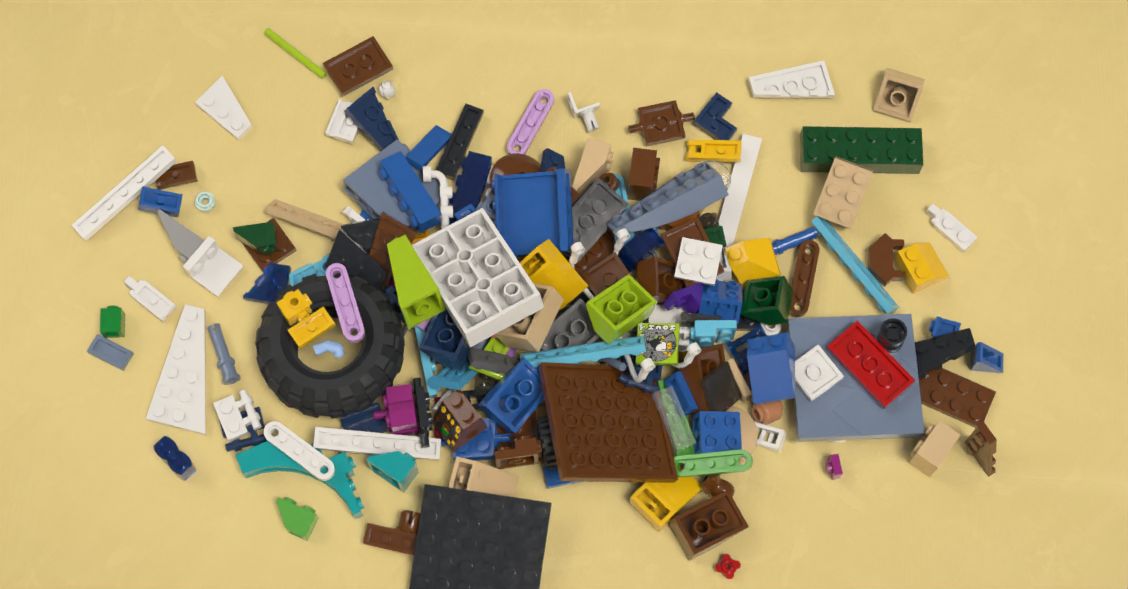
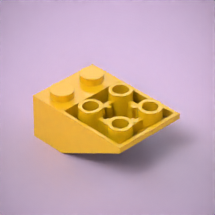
[520,239,588,310]
[630,465,703,532]

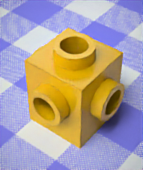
[277,289,312,326]

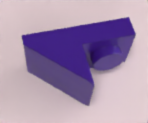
[663,283,703,318]

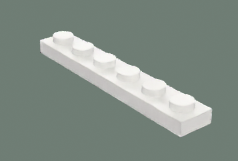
[72,145,177,241]
[313,427,441,461]

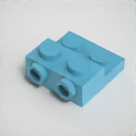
[689,320,737,347]

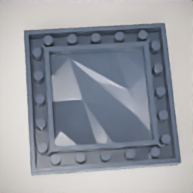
[787,314,925,442]

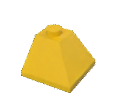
[725,237,781,289]

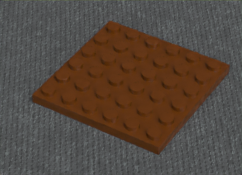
[538,362,678,483]

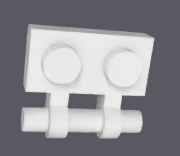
[213,389,262,442]

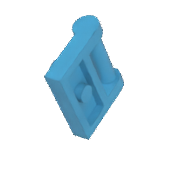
[428,360,478,390]

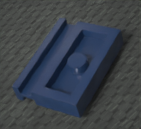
[340,402,389,433]

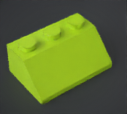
[586,274,657,345]

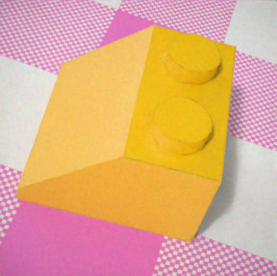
[894,242,949,294]

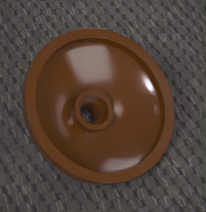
[489,153,541,195]

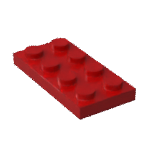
[826,320,915,409]

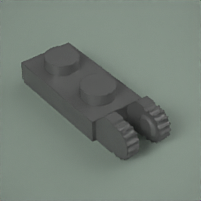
[467,348,520,374]

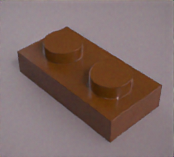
[156,161,198,190]

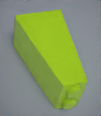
[387,235,445,329]

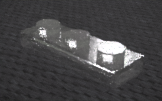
[652,386,696,452]

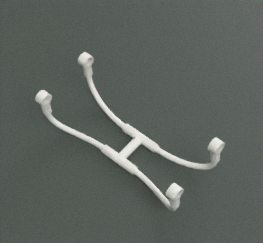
[569,228,701,383]

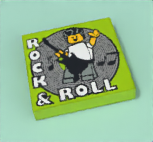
[636,323,680,365]

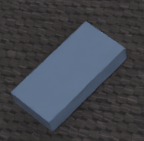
[87,334,134,371]

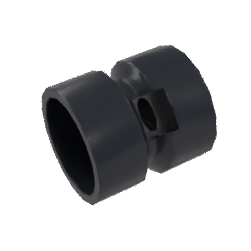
[877,318,907,353]

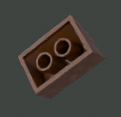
[678,344,731,413]

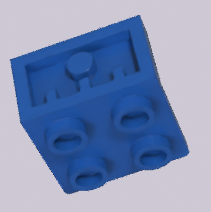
[698,279,742,324]
[692,411,742,454]

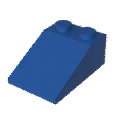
[747,332,795,405]
[477,358,544,433]

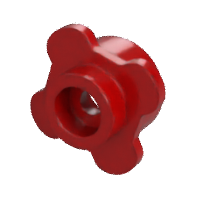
[715,554,741,579]

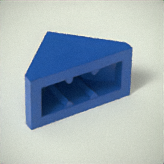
[971,342,1003,373]

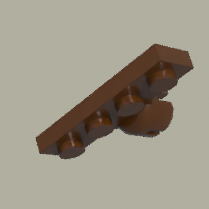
[363,510,420,555]

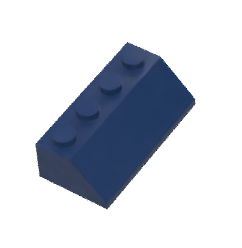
[419,306,472,370]

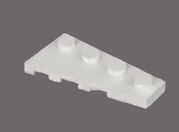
[748,60,835,98]

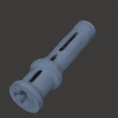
[208,323,241,385]

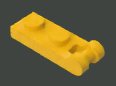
[685,139,742,162]

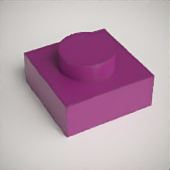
[825,454,843,480]

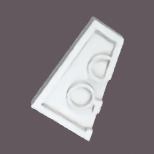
[195,76,252,141]

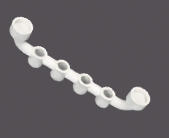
[423,166,453,229]

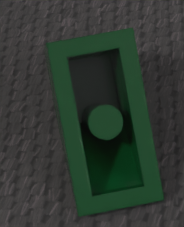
[233,222,279,255]

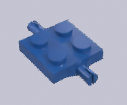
[441,418,511,460]

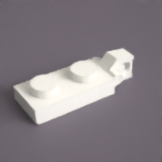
[925,204,977,253]
[124,276,176,322]

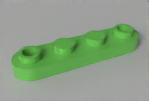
[674,449,753,478]

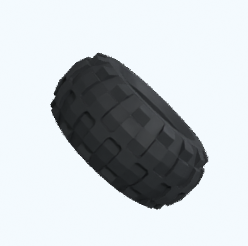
[255,273,405,419]

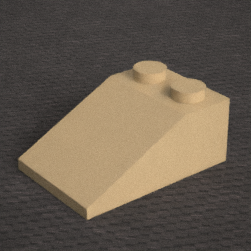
[572,138,614,207]

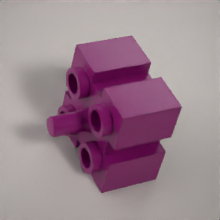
[373,384,419,436]

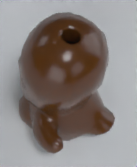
[700,474,735,497]

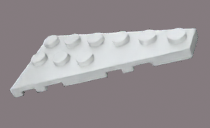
[146,304,207,436]

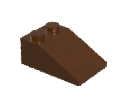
[669,490,749,561]

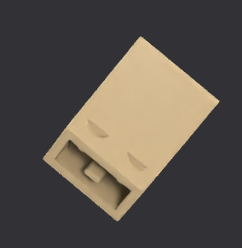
[449,456,518,497]

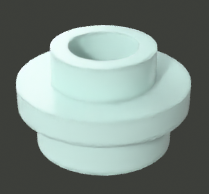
[195,192,215,212]

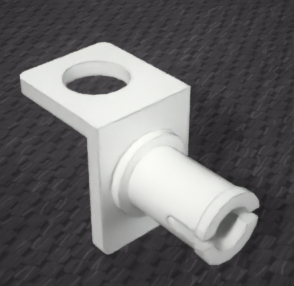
[566,92,600,132]

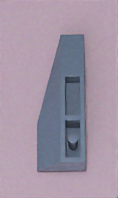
[607,162,729,234]

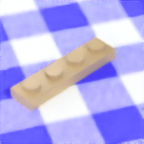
[266,199,344,240]

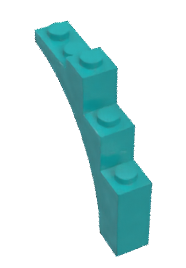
[235,441,364,519]

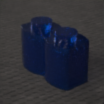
[153,436,197,481]

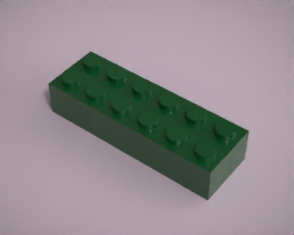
[800,126,924,174]

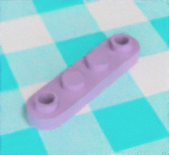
[507,89,554,154]
[326,263,365,343]

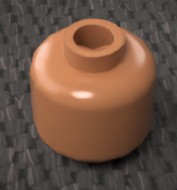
[751,401,784,425]

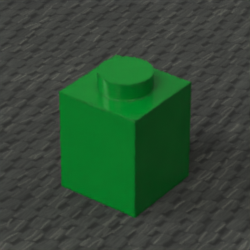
[100,305,125,338]

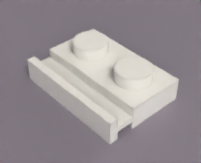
[325,99,359,144]

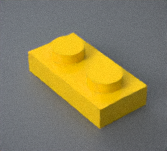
[288,307,336,349]

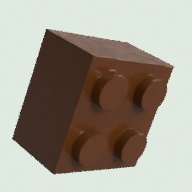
[627,147,660,201]

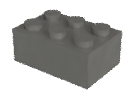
[541,298,600,350]

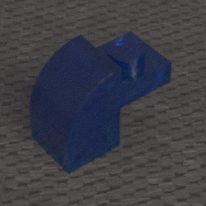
[618,228,664,272]

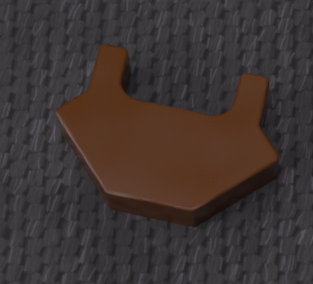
[867,233,905,287]

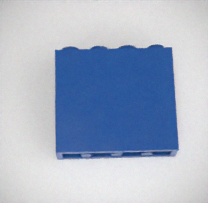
[492,168,574,256]

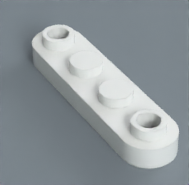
[264,421,335,481]

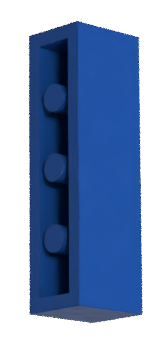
[378,151,442,233]

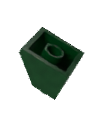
[741,276,793,325]

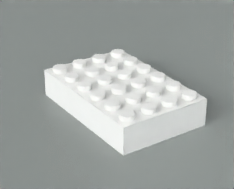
[412,208,544,347]

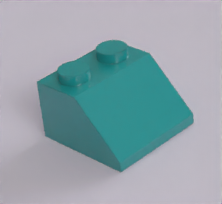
[367,451,419,493]

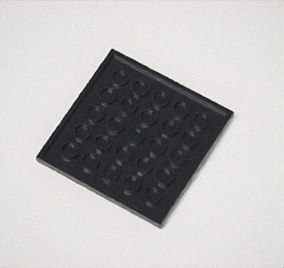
[409,484,552,589]

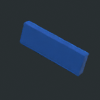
[405,125,452,171]

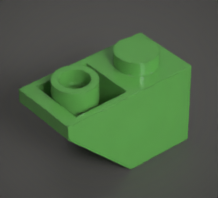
[277,497,319,541]

